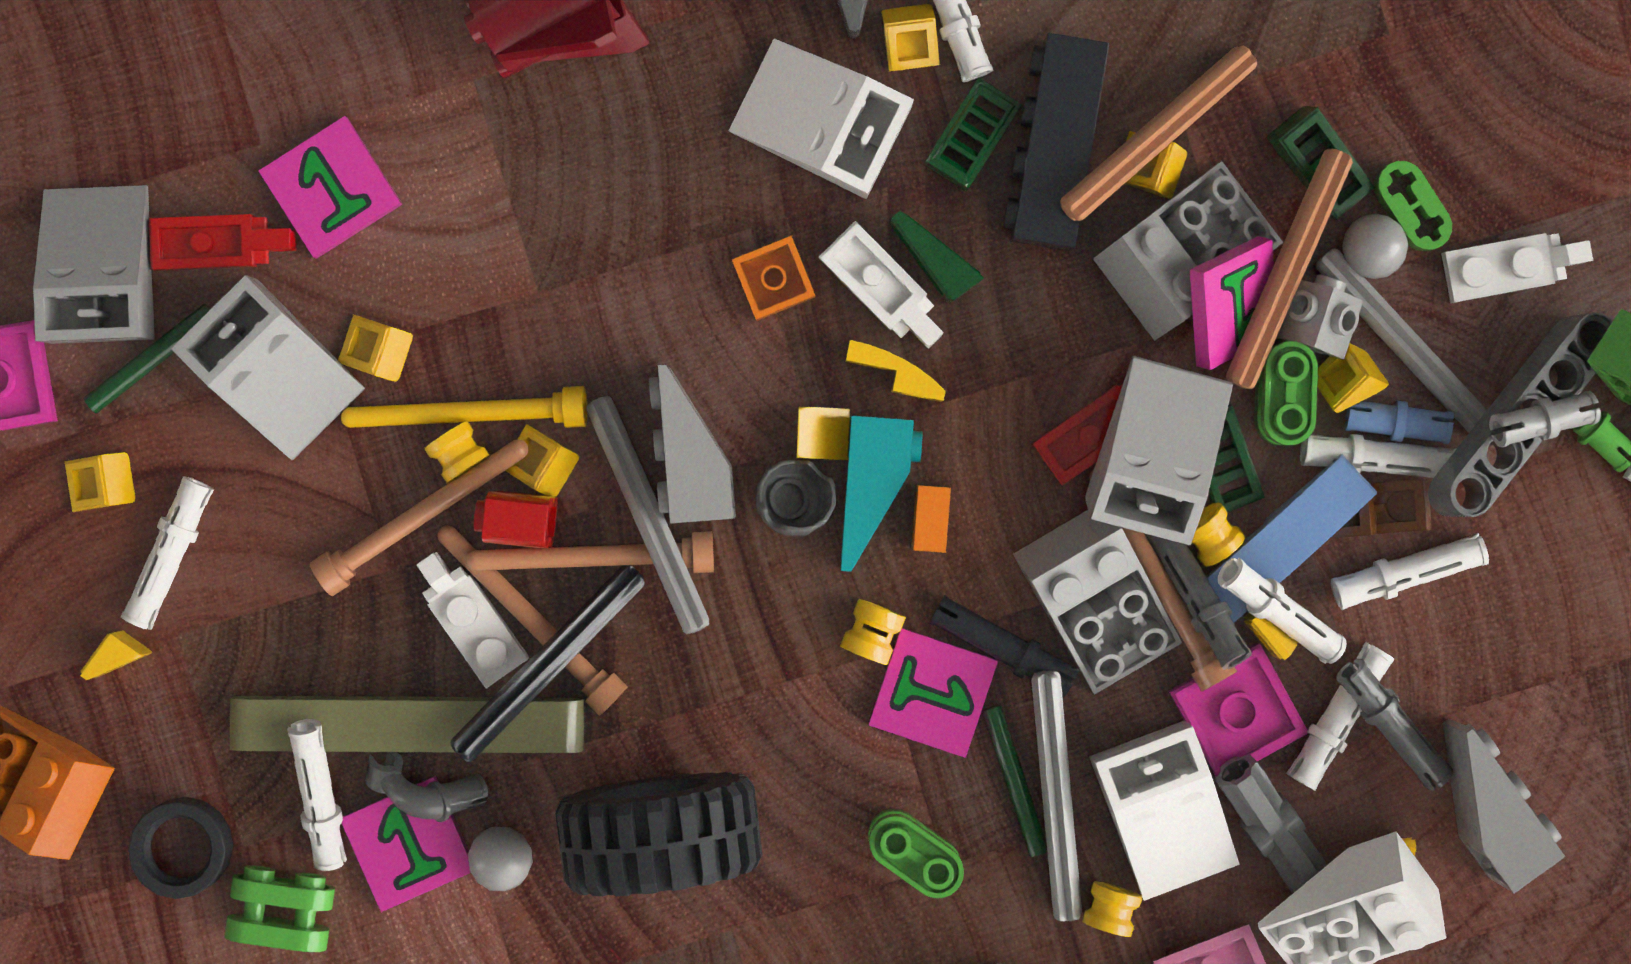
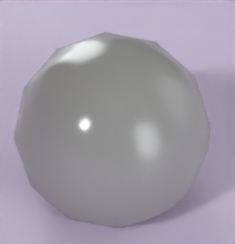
[1342,213,1408,279]
[468,826,533,891]

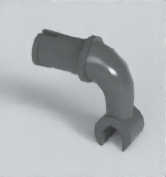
[365,752,488,822]

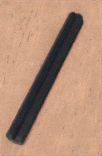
[450,565,645,762]

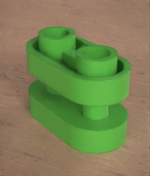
[1254,341,1318,446]
[868,809,964,898]
[224,865,335,952]

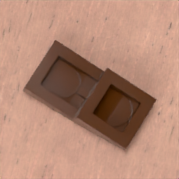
[1330,478,1432,538]

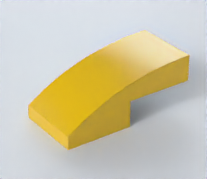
[845,340,945,402]

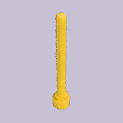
[341,386,588,428]

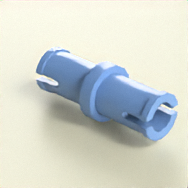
[1345,400,1454,444]

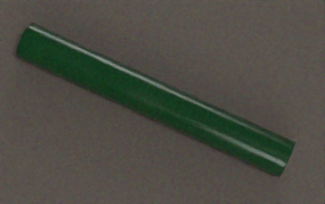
[83,303,210,414]
[982,705,1047,857]

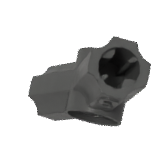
[1214,754,1328,894]

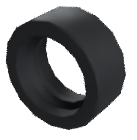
[128,797,233,899]

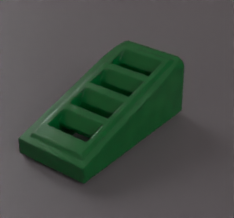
[924,78,1022,192]
[1266,106,1375,220]
[890,211,984,304]
[1208,402,1265,513]

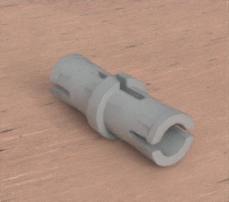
[1489,391,1601,448]

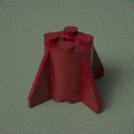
[464,0,650,79]

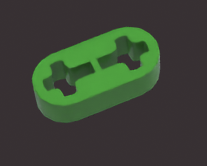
[1374,161,1452,251]

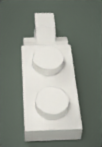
[819,221,943,349]
[1441,233,1593,303]
[417,552,529,688]

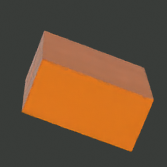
[732,236,815,321]
[911,485,951,553]

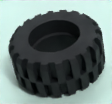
[555,772,763,897]

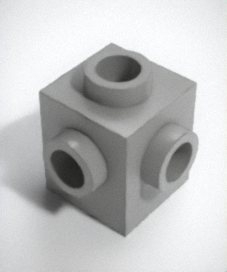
[1276,275,1363,359]

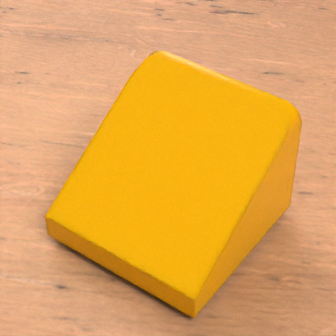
[881,4,940,71]
[1125,131,1187,199]
[338,314,413,382]
[1317,343,1389,413]
[797,407,850,460]
[505,424,579,497]
[65,452,135,512]
[1243,613,1298,660]
[80,630,152,680]

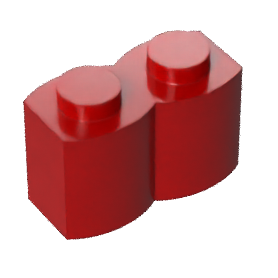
[474,490,558,549]

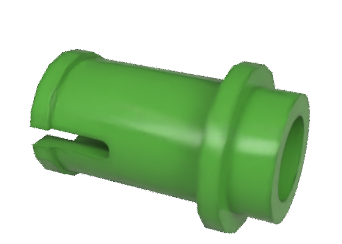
[1573,408,1631,472]

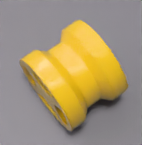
[425,421,490,483]
[1191,502,1245,567]
[1082,881,1142,937]

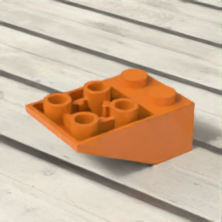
[0,705,115,860]

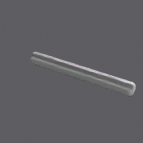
[1315,248,1493,447]
[586,396,709,634]
[1031,671,1082,921]

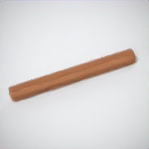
[1060,46,1257,221]
[1226,148,1353,389]

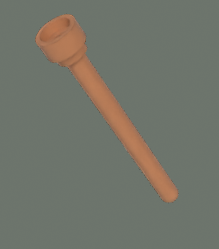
[310,439,528,596]
[1089,469,1237,692]
[437,525,628,716]
[466,531,714,573]

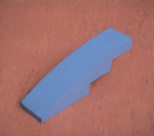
[1206,454,1377,623]

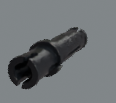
[929,595,1080,698]

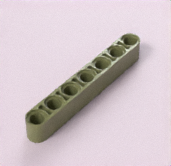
[229,695,584,753]

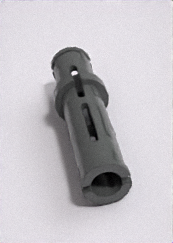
[1147,535,1252,670]
[1336,659,1453,791]

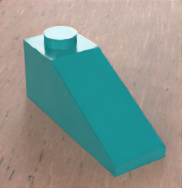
[840,416,923,572]

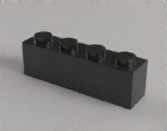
[1003,33,1110,251]

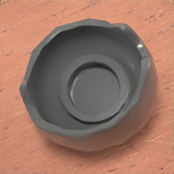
[755,460,836,536]

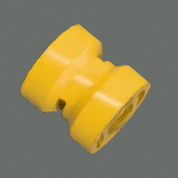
[840,598,906,665]

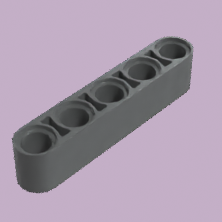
[1428,312,1613,517]

